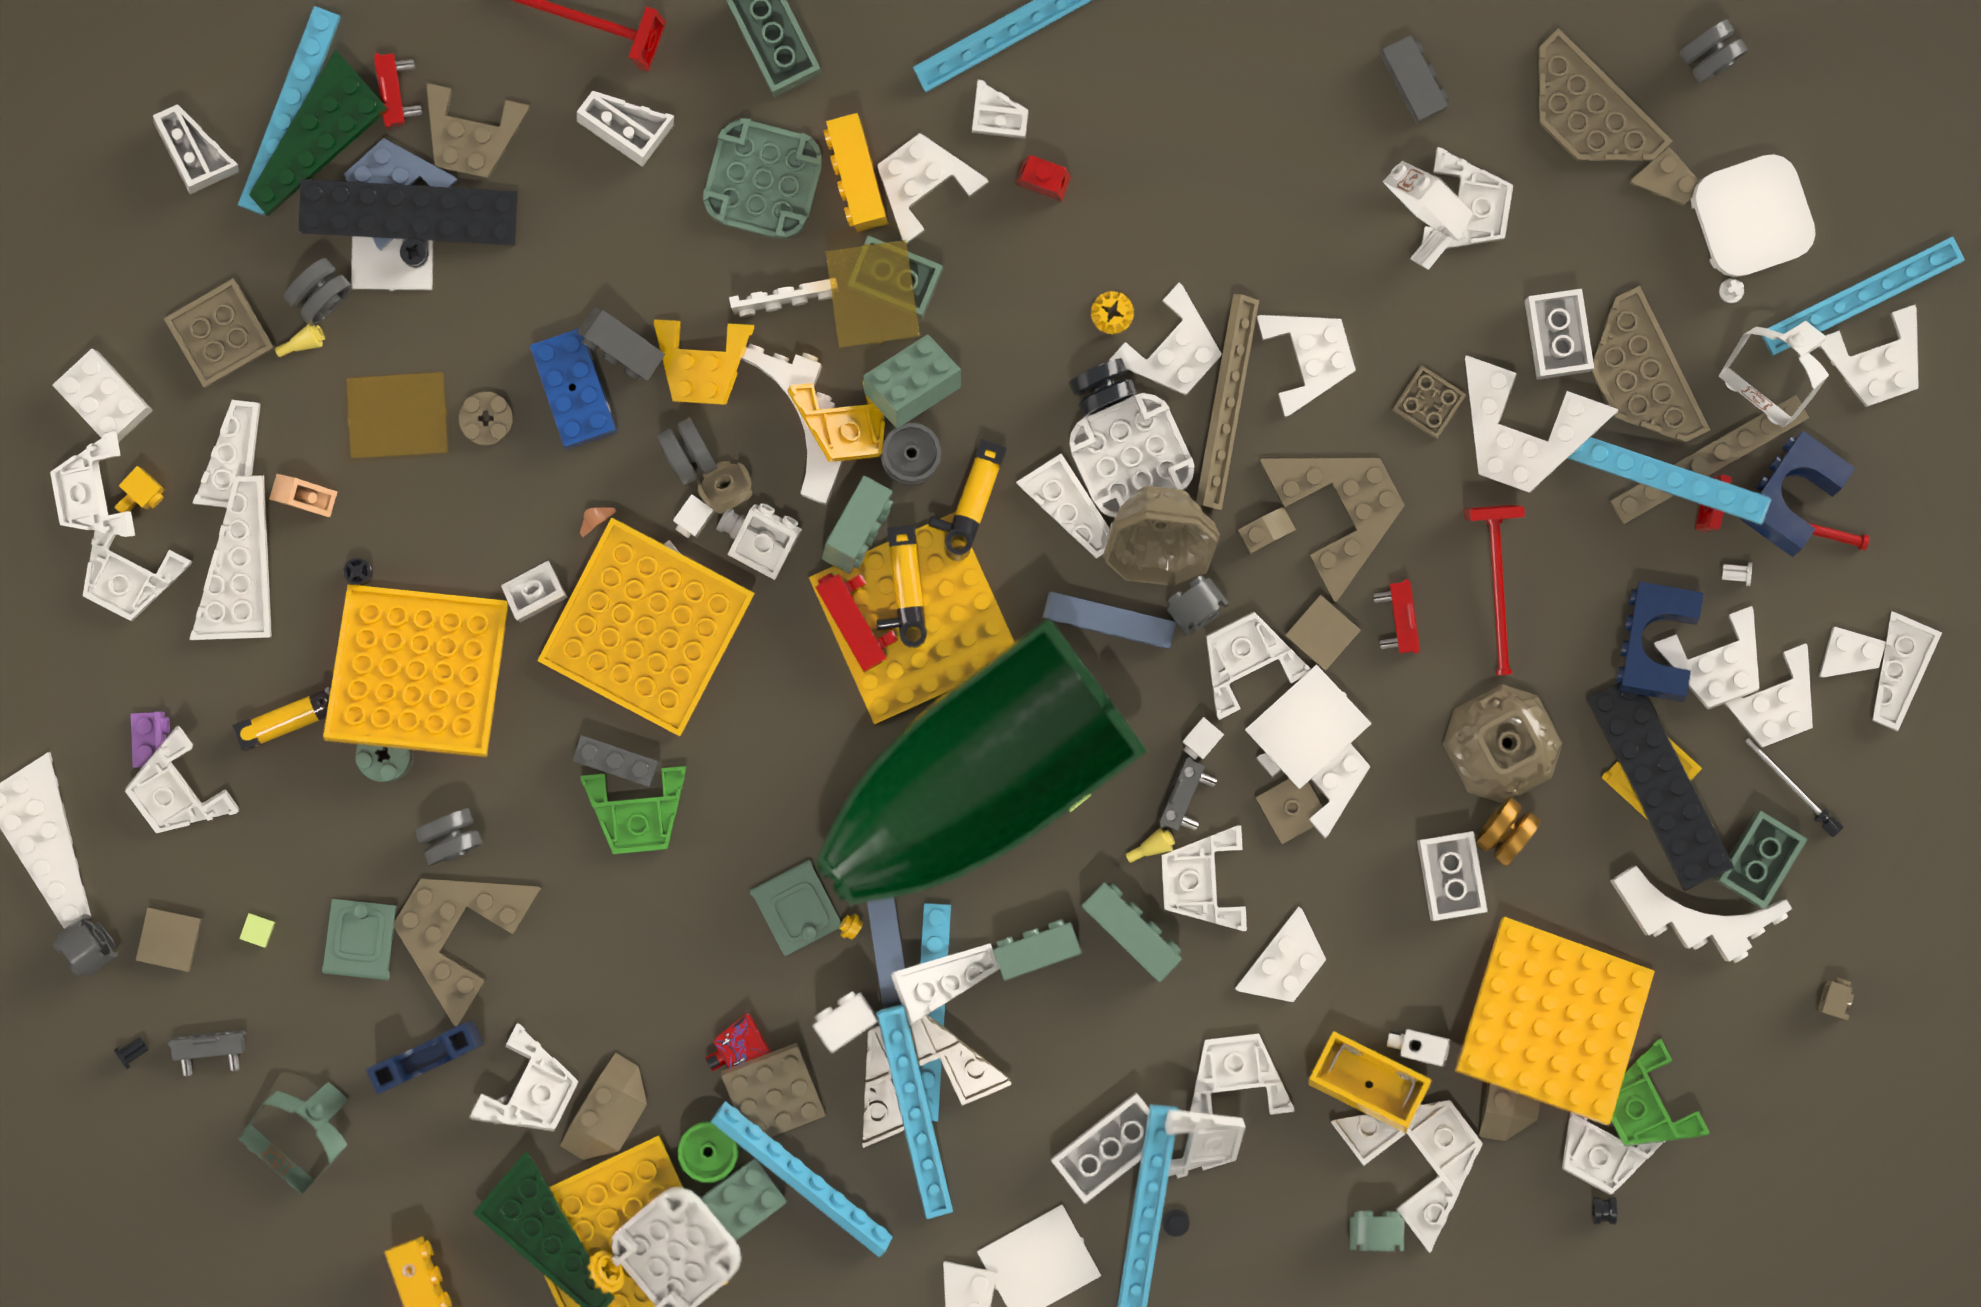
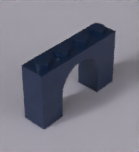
[1740,431,1855,557]
[1616,581,1704,702]
[366,1020,485,1094]

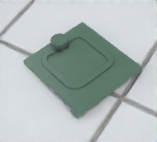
[750,859,841,957]
[322,899,397,980]

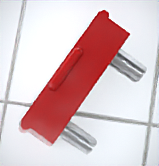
[374,53,422,130]
[1373,579,1421,654]

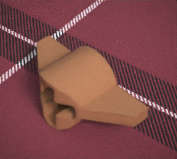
[580,507,617,537]

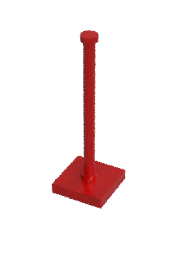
[511,0,666,72]
[1694,475,1869,551]
[1464,505,1525,675]

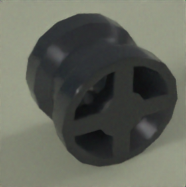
[400,239,429,268]
[343,558,373,586]
[1592,1197,1617,1224]

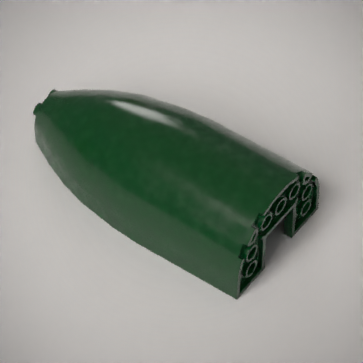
[816,617,1148,904]

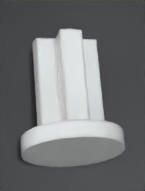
[1719,279,1744,303]
[1722,562,1753,586]

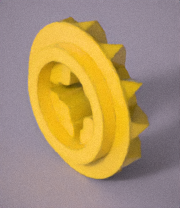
[1091,291,1134,334]
[587,1251,625,1293]

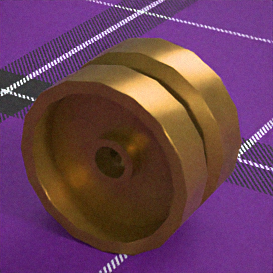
[1475,797,1541,867]

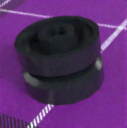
[1069,358,1138,417]

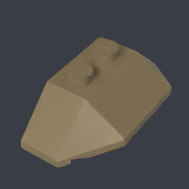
[560,1053,647,1160]
[1478,1083,1540,1141]

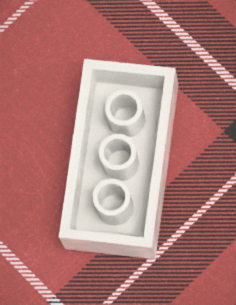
[1051,1092,1149,1204]

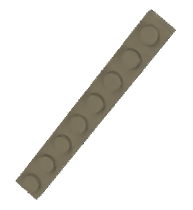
[1196,294,1259,510]
[1609,395,1809,525]

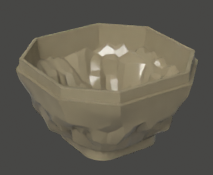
[1103,486,1220,586]
[1443,684,1563,804]

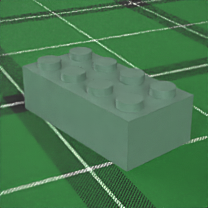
[726,0,822,98]
[1080,882,1182,982]

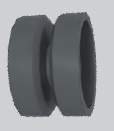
[1678,19,1749,84]
[283,258,353,326]
[656,416,718,486]
[881,423,941,487]
[414,808,483,866]

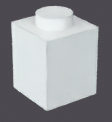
[673,494,715,538]
[1181,717,1224,760]

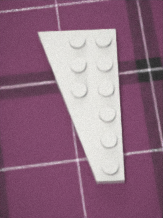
[189,475,272,640]

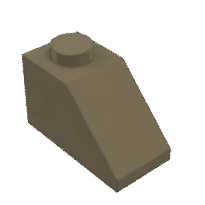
[1236,506,1296,556]

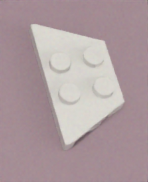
[1235,907,1326,1002]

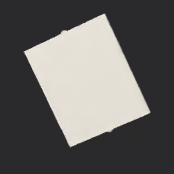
[351,237,433,291]
[1245,665,1372,789]
[977,1204,1101,1307]

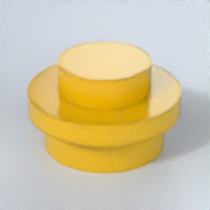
[839,914,863,940]

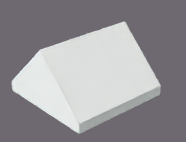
[501,560,568,622]

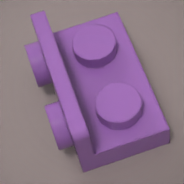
[131,712,170,768]

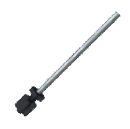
[1745,738,1843,837]

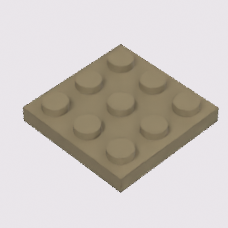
[164,278,275,389]
[721,1043,826,1137]

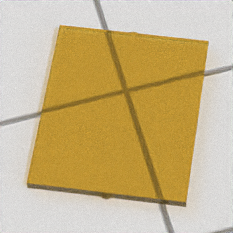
[826,240,920,348]
[347,372,448,459]

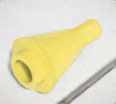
[275,324,325,357]
[1126,827,1175,863]

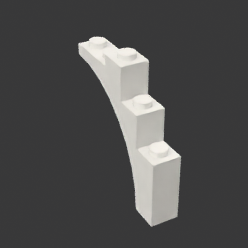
[741,344,843,505]
[1610,866,1792,963]

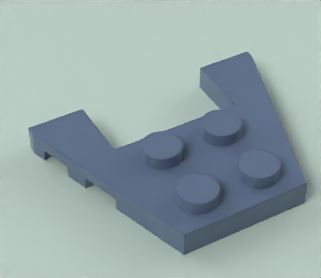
[344,138,458,251]

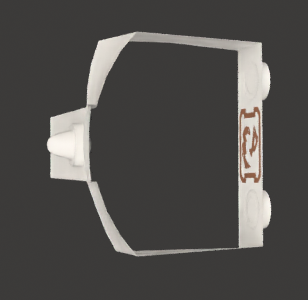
[1383,161,1474,270]
[1719,321,1829,428]

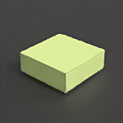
[240,913,275,948]

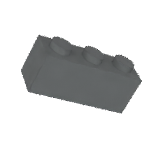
[1380,35,1449,125]
[577,306,665,381]
[572,735,660,787]

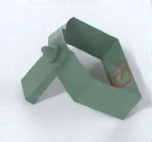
[239,1082,349,1194]

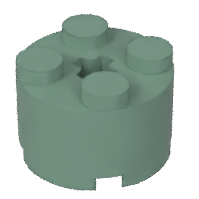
[356,744,414,782]
[1350,1211,1404,1251]

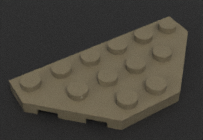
[1538,28,1673,161]
[1590,286,1710,443]

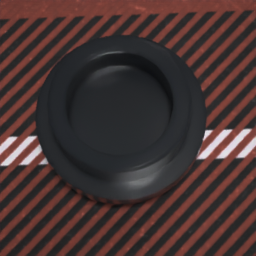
[1162,1209,1190,1237]

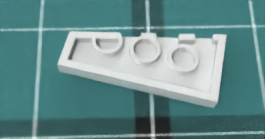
[729,278,839,317]
[1016,454,1110,559]
[1872,611,1942,732]
[891,943,1000,1025]

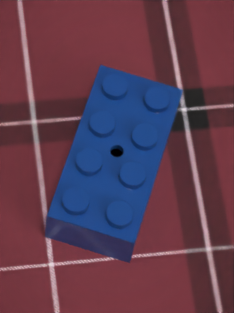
[530,329,618,450]

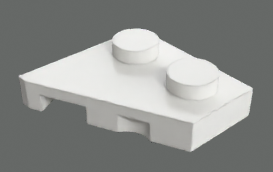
[972,80,1028,138]
[1818,627,1886,678]

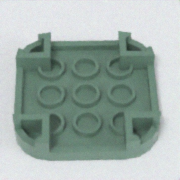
[703,118,823,239]

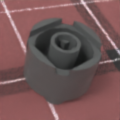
[1167,575,1230,636]
[53,914,118,977]

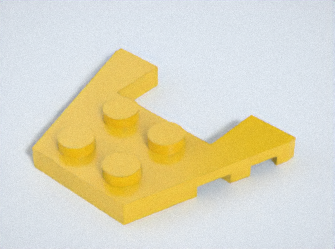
[654,319,754,405]
[787,381,885,462]

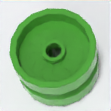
[678,1121,739,1182]

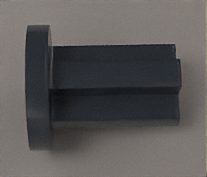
[114,1037,149,1069]

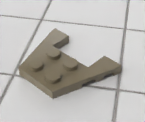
[427,83,530,179]

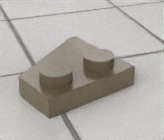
[1629,147,1699,206]

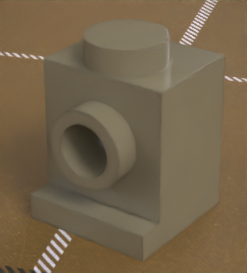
[1817,977,1854,1020]

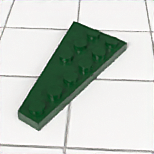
[249,49,389,216]
[473,1150,615,1307]

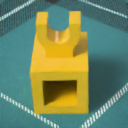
[114,466,165,513]

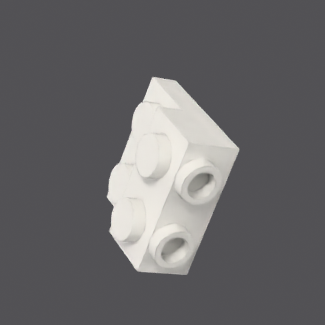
[727,503,802,580]

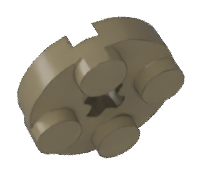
[459,392,514,446]
[698,461,753,513]

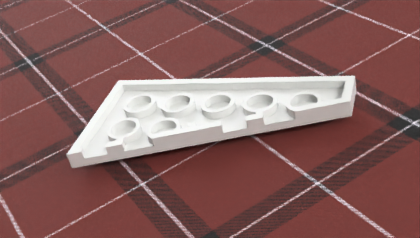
[0,752,91,929]

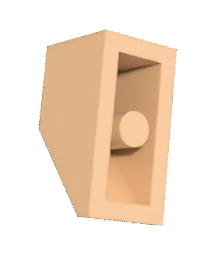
[269,474,337,517]

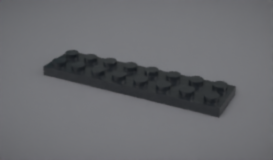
[298,179,517,246]
[1587,683,1734,891]

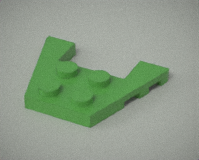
[581,766,686,854]
[1611,1039,1710,1147]

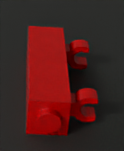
[815,573,899,673]

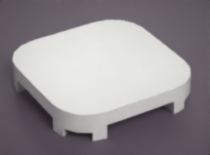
[1690,154,1815,278]
[1069,393,1194,518]
[611,1187,741,1307]

